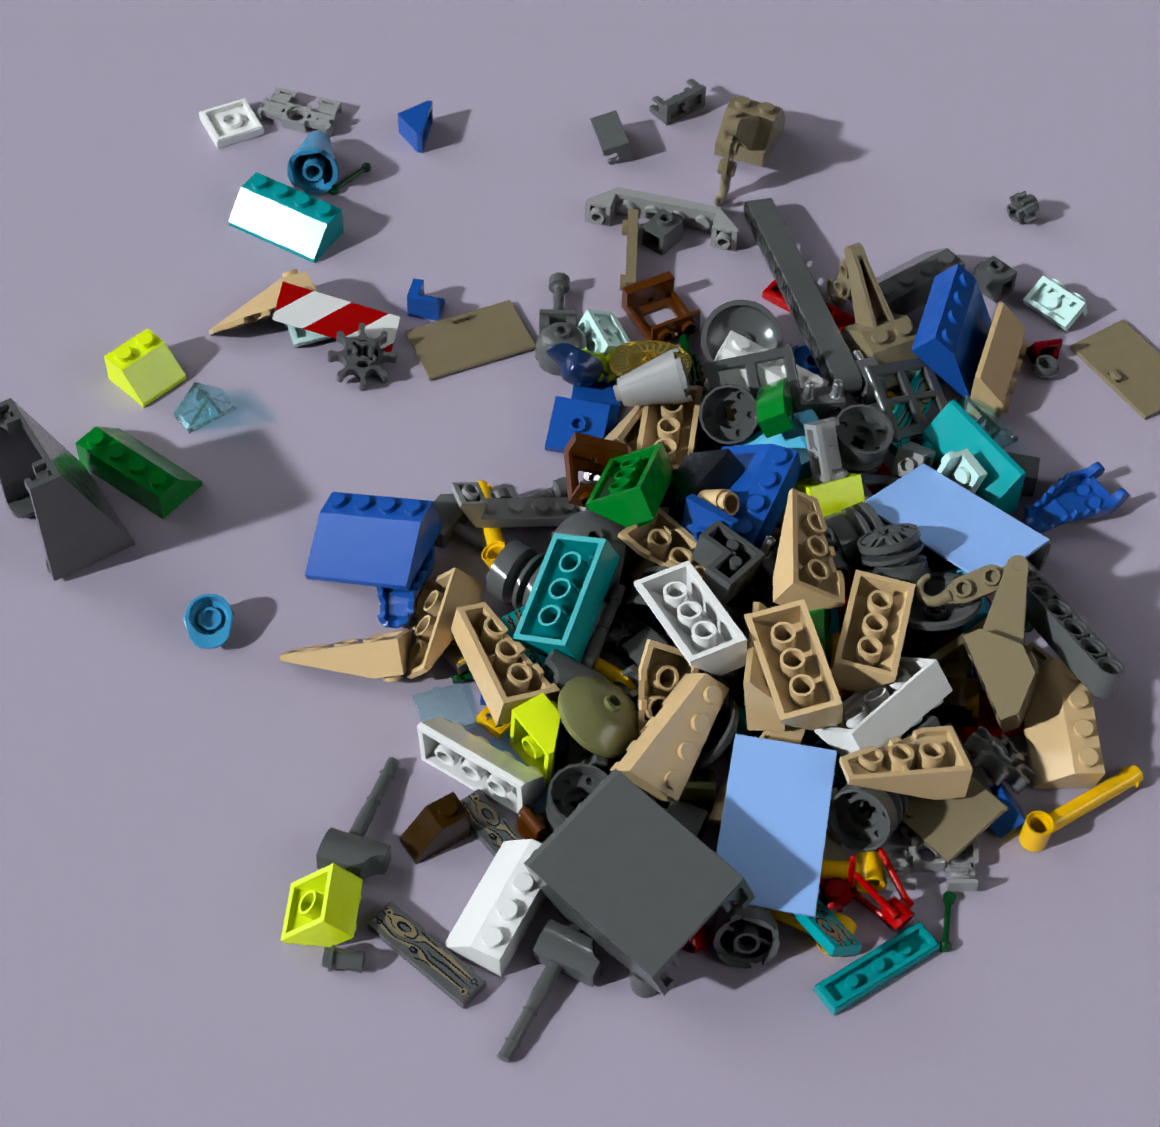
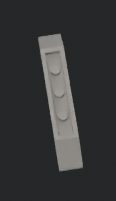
[585,187,738,251]
[450,481,598,528]

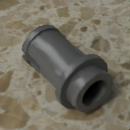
[322,945,365,973]

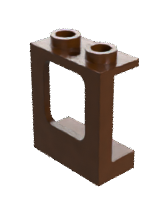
[622,271,700,348]
[563,432,628,508]

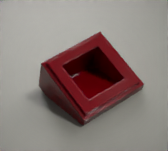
[1027,338,1063,363]

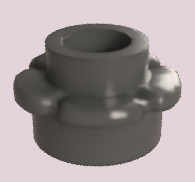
[1032,355,1059,380]

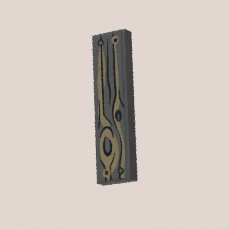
[460,789,524,857]
[367,902,486,1009]

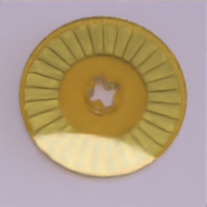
[609,340,692,377]

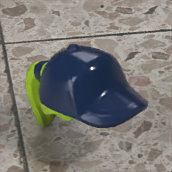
[546,343,618,387]

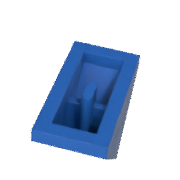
[398,100,433,153]

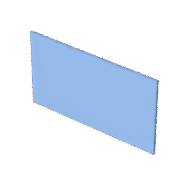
[864,463,1050,573]
[716,734,837,917]

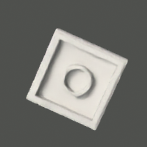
[199,98,264,149]

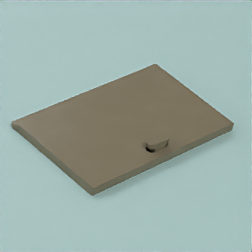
[405,300,536,381]
[1070,319,1160,420]
[902,776,1008,864]

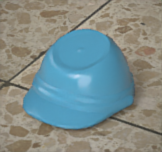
[183,594,235,649]

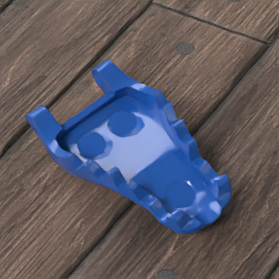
[1024,462,1130,533]
[376,544,436,628]

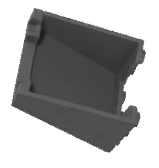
[0,398,135,581]
[524,768,755,996]

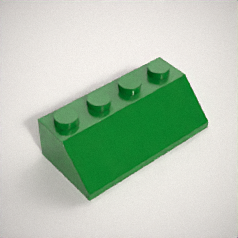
[75,426,203,519]
[586,443,675,527]

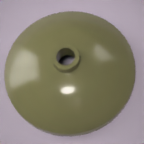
[558,675,639,758]

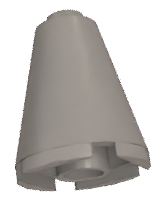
[613,347,694,406]

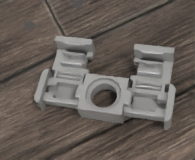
[258,87,342,137]
[876,838,979,891]

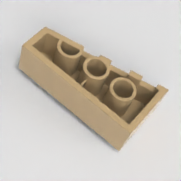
[451,602,561,726]
[610,673,729,802]

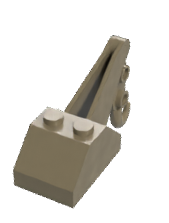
[714,95,786,207]
[827,242,919,397]
[915,555,1040,734]

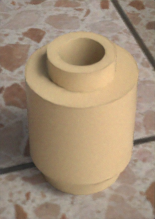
[697,489,740,516]

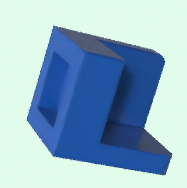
[407,278,445,321]
[990,782,1025,838]

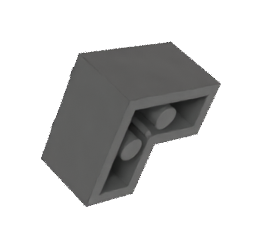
[692,519,765,607]

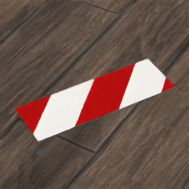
[272,282,400,352]

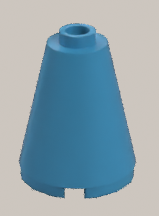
[287,131,339,195]

